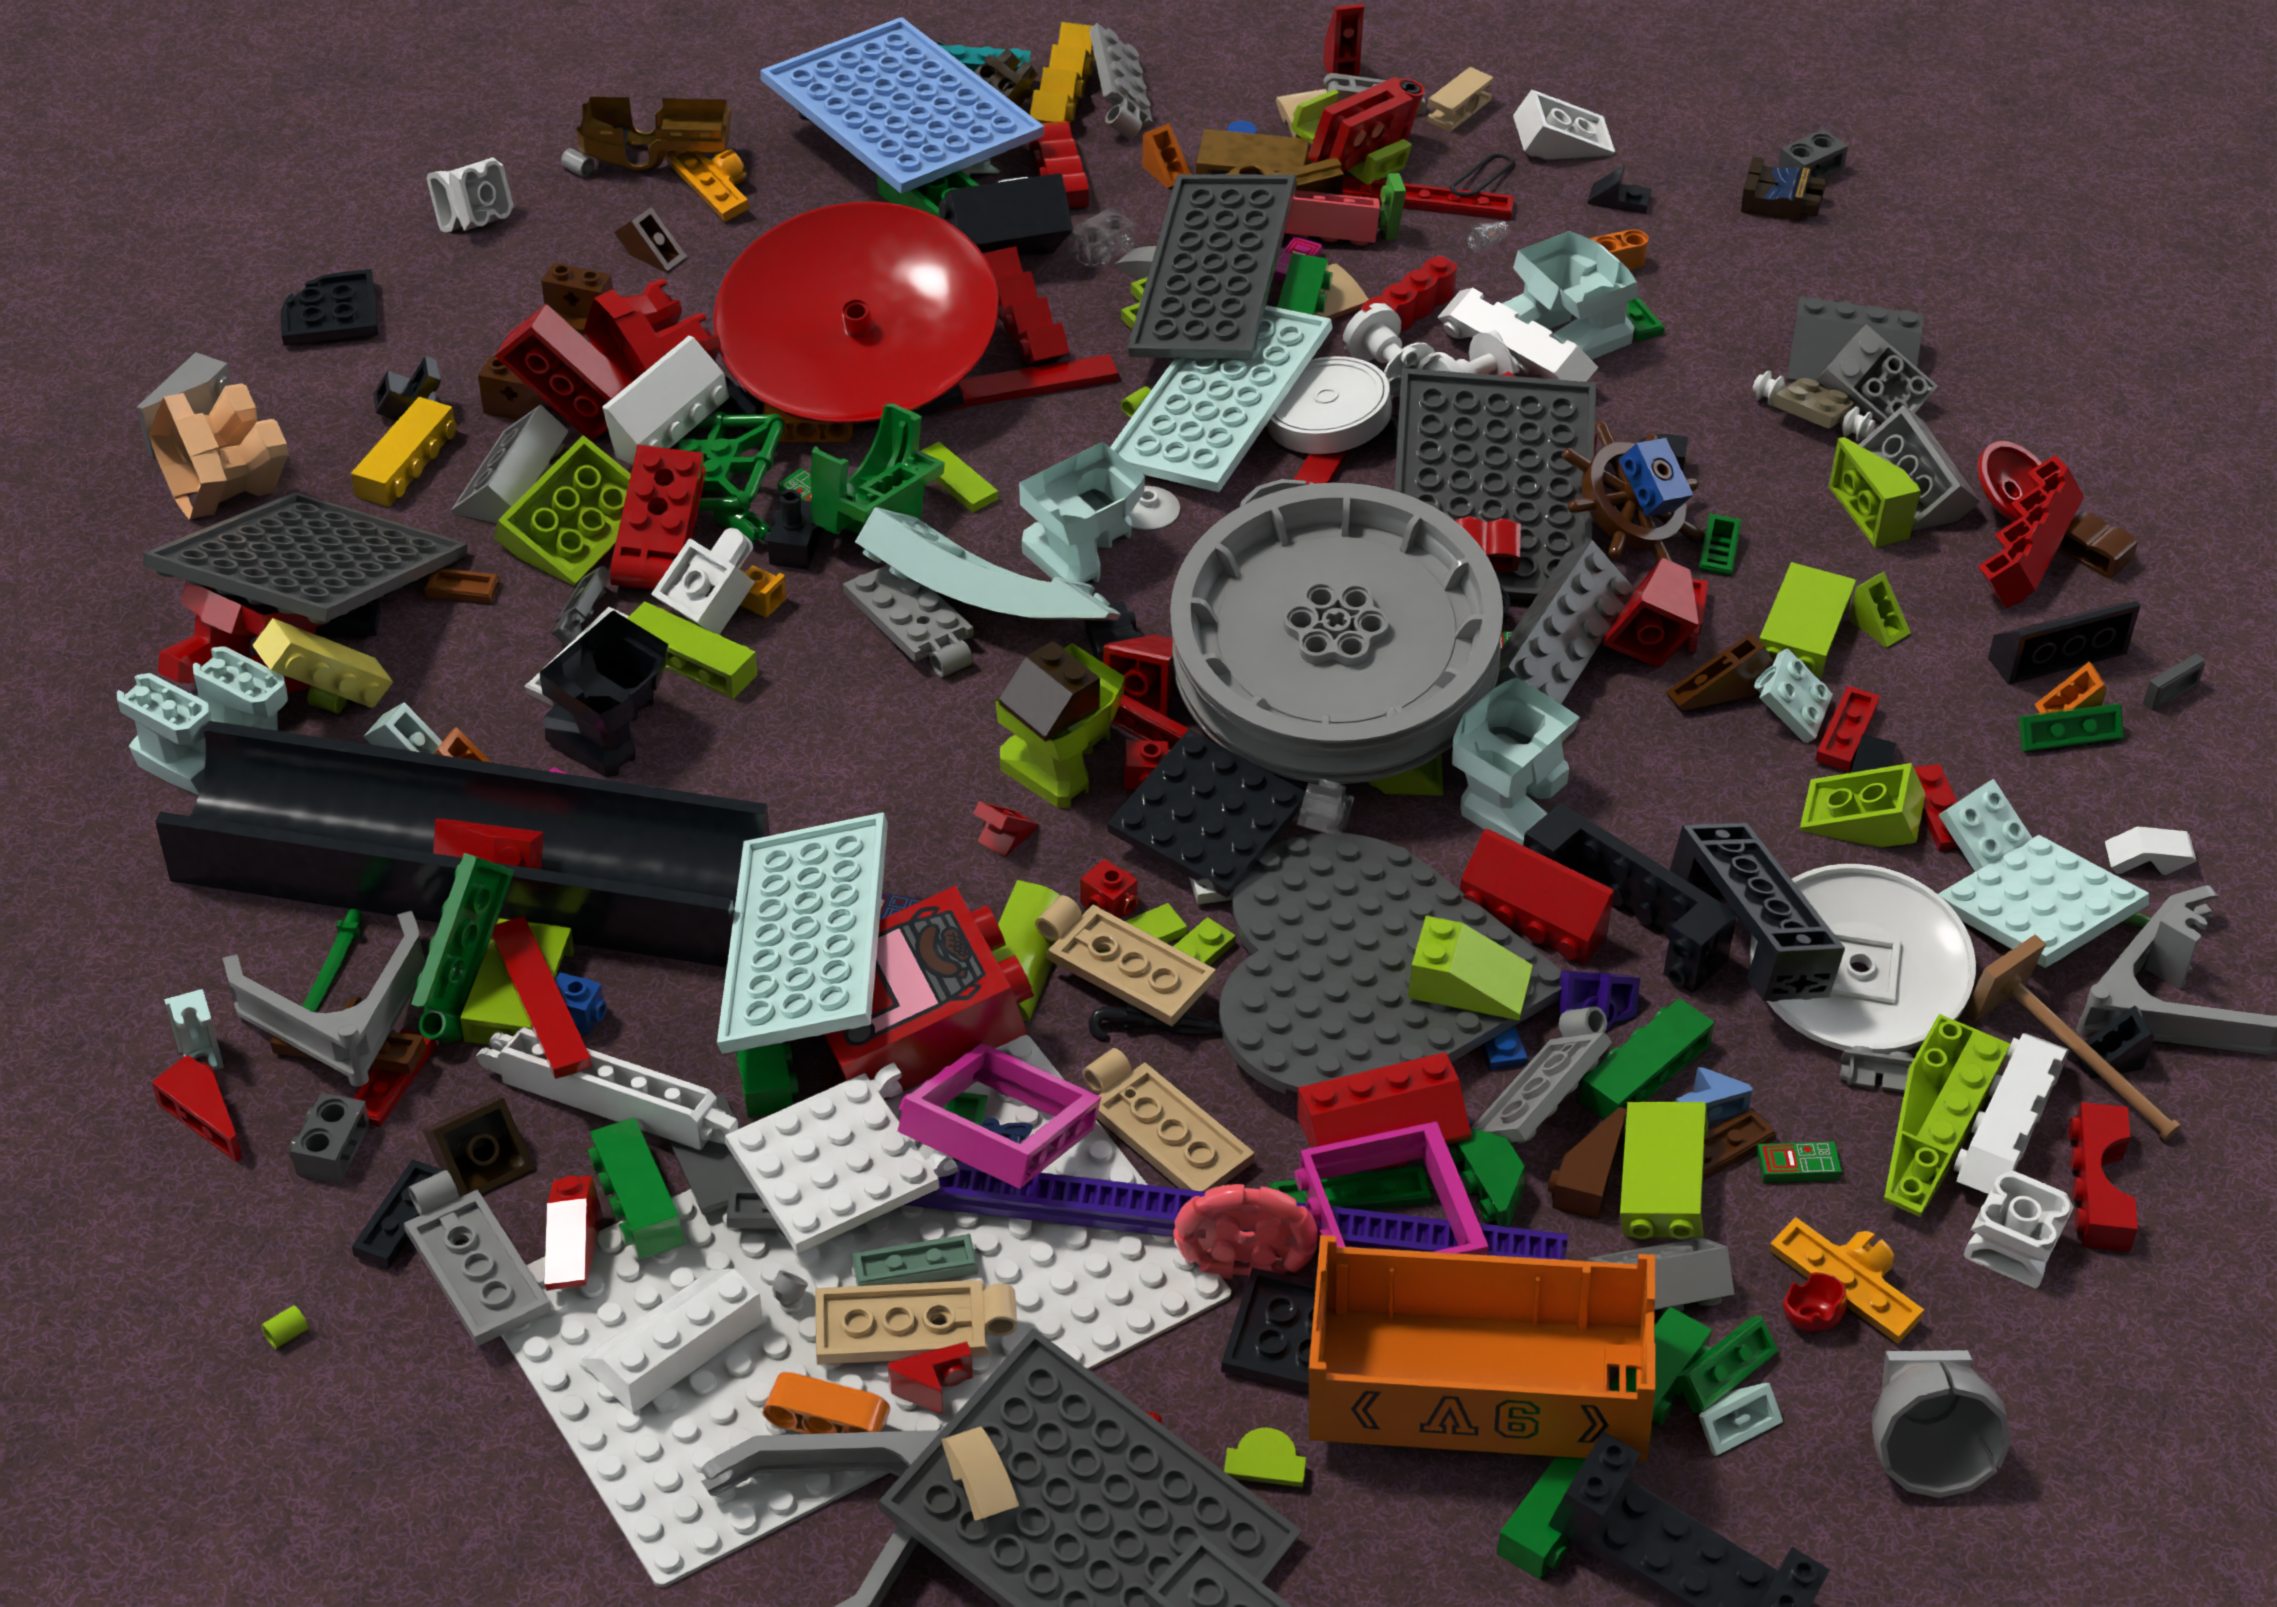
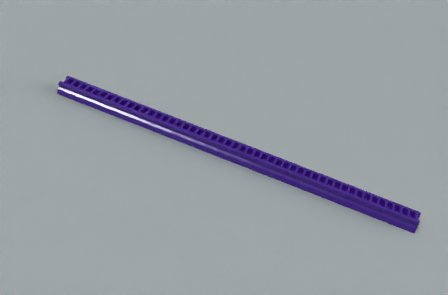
[905,1159,1568,1260]

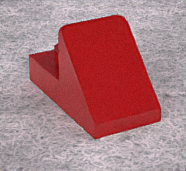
[973,801,1039,857]
[888,1341,973,1414]

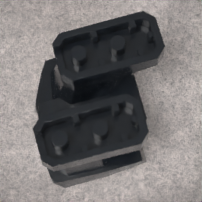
[539,610,668,777]

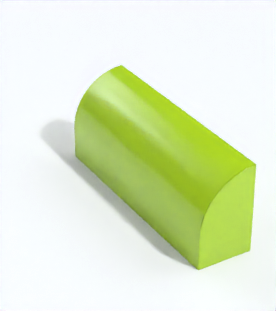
[992,880,1061,1022]

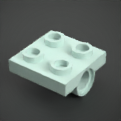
[1754,648,1833,743]
[1938,779,2032,872]

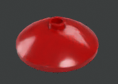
[1978,441,2042,522]

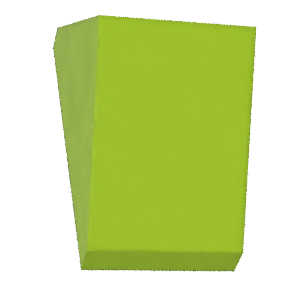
[1849,572,1911,647]

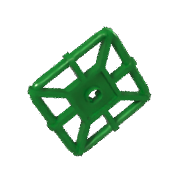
[632,412,785,511]

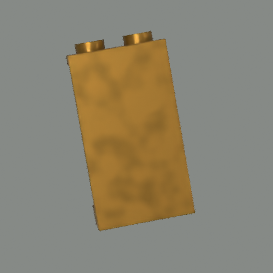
[1196,129,1313,175]

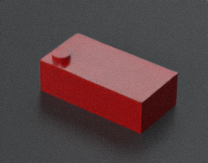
[495,304,633,441]

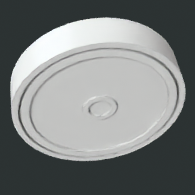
[1266,356,1392,454]

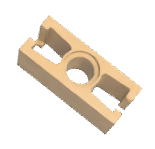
[1427,67,1494,132]

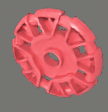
[1173,1184,1319,1279]

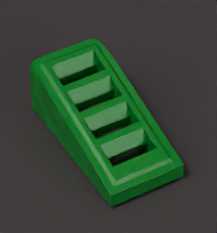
[1698,513,1742,576]

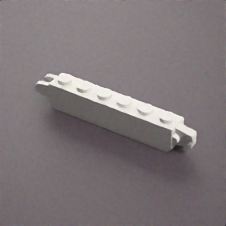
[476,1027,738,1150]

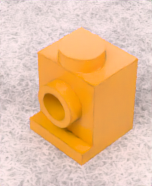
[740,565,787,617]

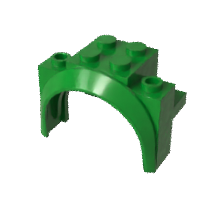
[810,403,945,534]

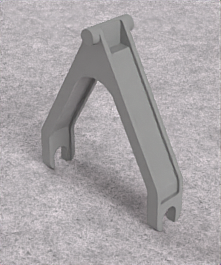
[2076,885,2277,1054]
[223,911,426,1086]
[701,1430,942,1607]

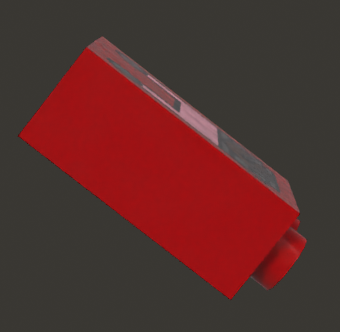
[823,885,1034,1101]

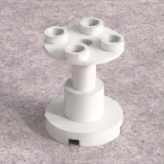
[1343,303,1435,397]
[1416,330,1519,375]

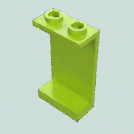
[1290,90,1412,185]
[1759,562,1856,679]
[460,918,575,1045]
[1620,1102,1708,1239]

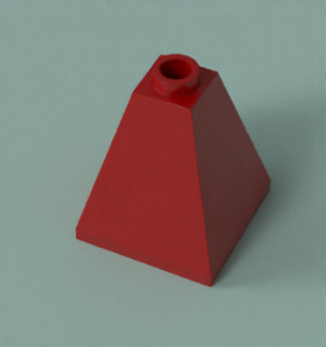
[1103,634,1176,718]

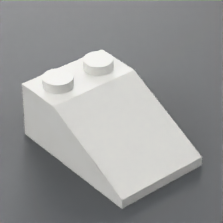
[1513,89,1615,160]

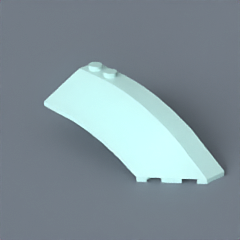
[855,507,1121,620]

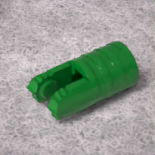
[713,497,772,544]

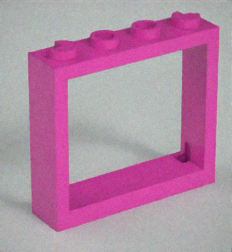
[897,1043,1102,1189]
[1294,1121,1489,1255]

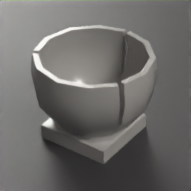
[1871,1350,2011,1498]

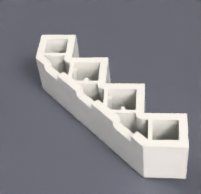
[1437,288,1598,382]
[1953,1033,2069,1194]

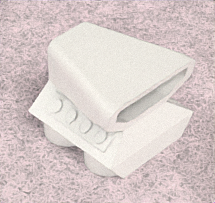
[427,157,514,232]
[1964,1170,2074,1289]

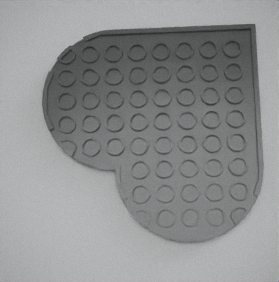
[1219,833,1562,1094]

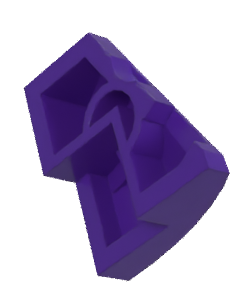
[1560,970,1640,1030]

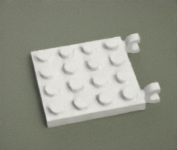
[725,1062,958,1254]

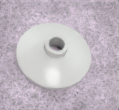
[1128,486,1180,530]

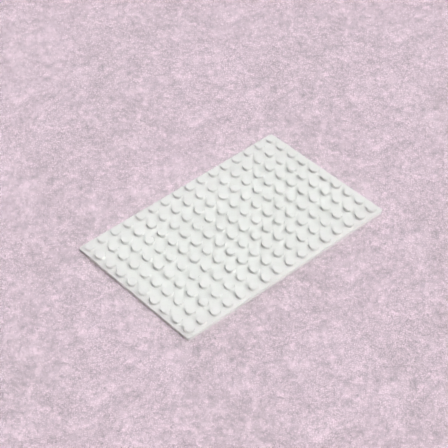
[501,1035,1231,1588]

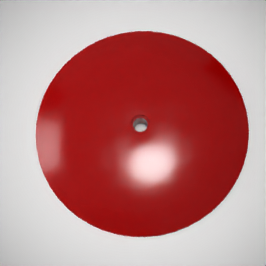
[713,202,998,424]

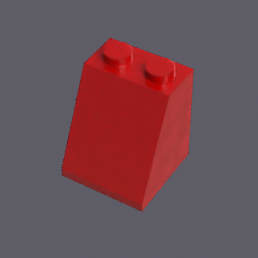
[1602,558,1699,667]

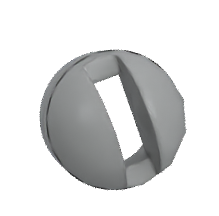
[772,1270,808,1305]

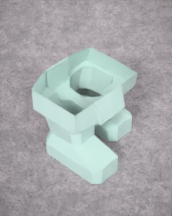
[1502,231,1639,360]
[1019,441,1145,583]
[117,646,288,795]
[1452,677,1580,845]

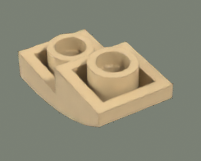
[941,1426,1019,1521]

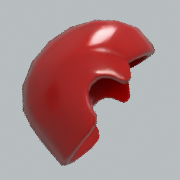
[1783,1272,1847,1333]

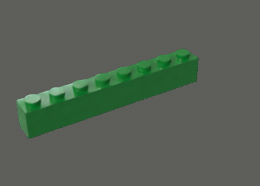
[1496,1306,1712,1580]

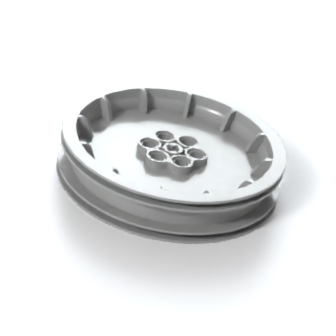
[1170,483,1503,784]

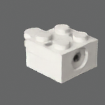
[651,528,755,634]

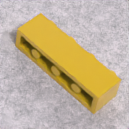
[351,397,457,507]

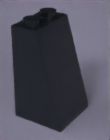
[939,173,1073,256]

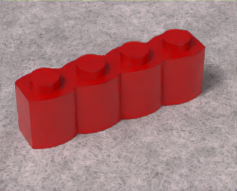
[1028,121,1089,209]
[1361,255,1458,332]
[1454,517,1521,572]

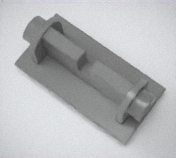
[1839,1046,1914,1092]

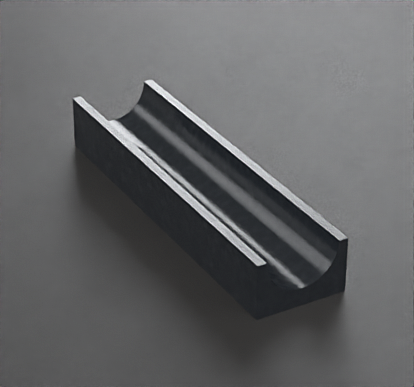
[155,721,770,967]

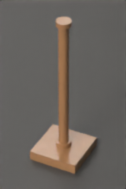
[1965,934,2182,1142]

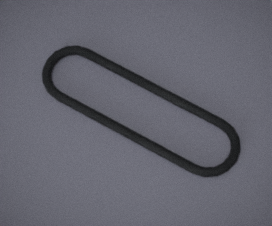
[1450,154,1514,197]

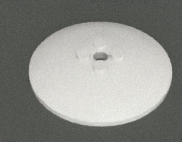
[1749,864,1976,1054]

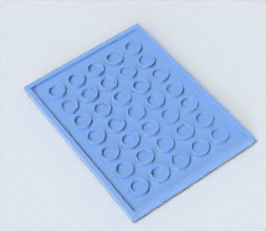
[760,17,1044,194]

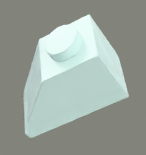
[363,702,442,754]

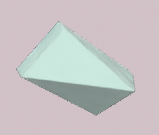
[1699,1383,1783,1456]

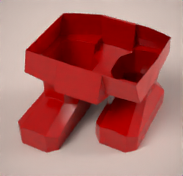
[583,278,721,381]
[158,582,327,694]

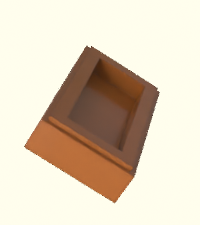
[425,568,500,604]

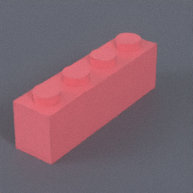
[1285,190,1380,245]

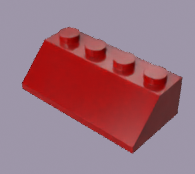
[1460,828,1614,965]
[1298,1052,1471,1148]

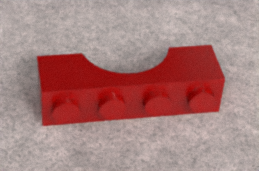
[2068,1102,2138,1252]

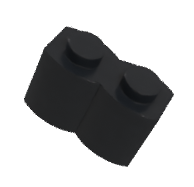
[1085,602,1142,662]

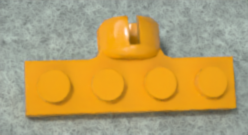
[665,149,750,222]
[1770,1217,1924,1344]

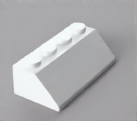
[602,335,730,465]
[582,1269,763,1414]

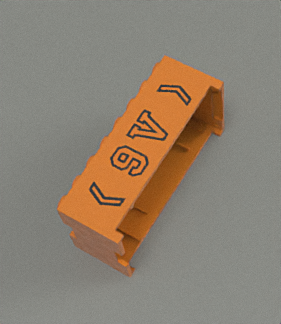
[1309,1235,1655,1462]

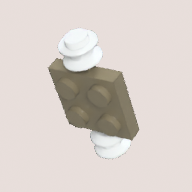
[1752,371,1875,442]

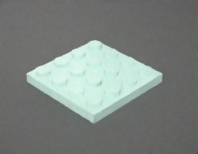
[1938,835,2149,968]

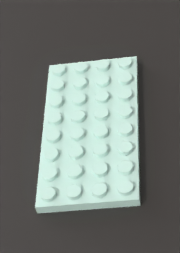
[1110,305,1333,492]
[717,812,888,1054]

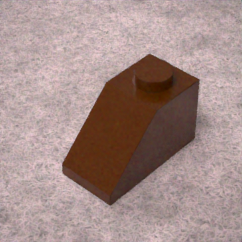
[614,206,687,272]

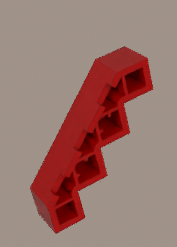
[983,246,1070,365]
[1978,455,2084,609]

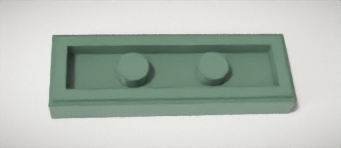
[852,1234,978,1286]

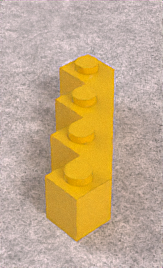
[1030,22,1095,124]

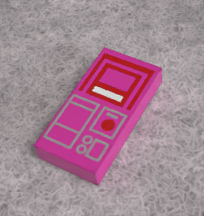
[1273,237,1322,282]

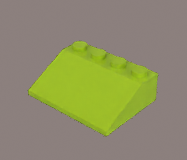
[493,435,631,586]

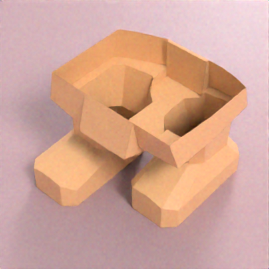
[149,383,288,519]

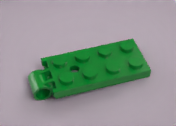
[411,853,514,1044]

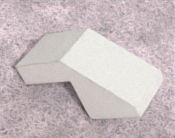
[2105,826,2196,875]

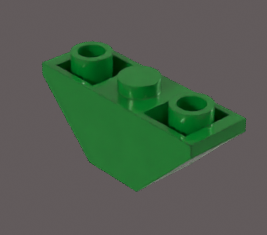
[1447,1128,1525,1227]

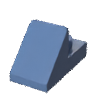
[1676,1067,1753,1124]

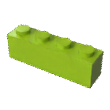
[627,602,757,699]

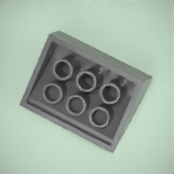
[1786,297,1924,387]

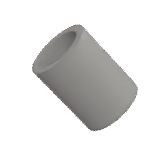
[561,148,595,177]

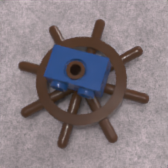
[1562,421,1705,562]

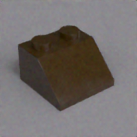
[999,641,1100,742]
[422,1097,535,1197]

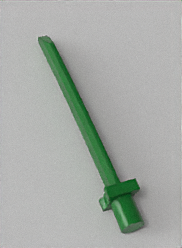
[302,909,362,1012]

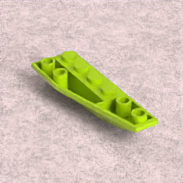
[1883,1014,2010,1217]

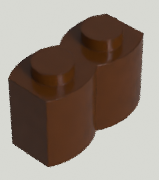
[2057,512,2138,578]

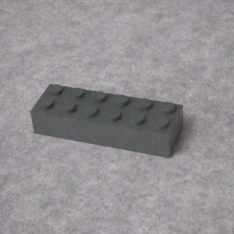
[1495,540,1635,704]

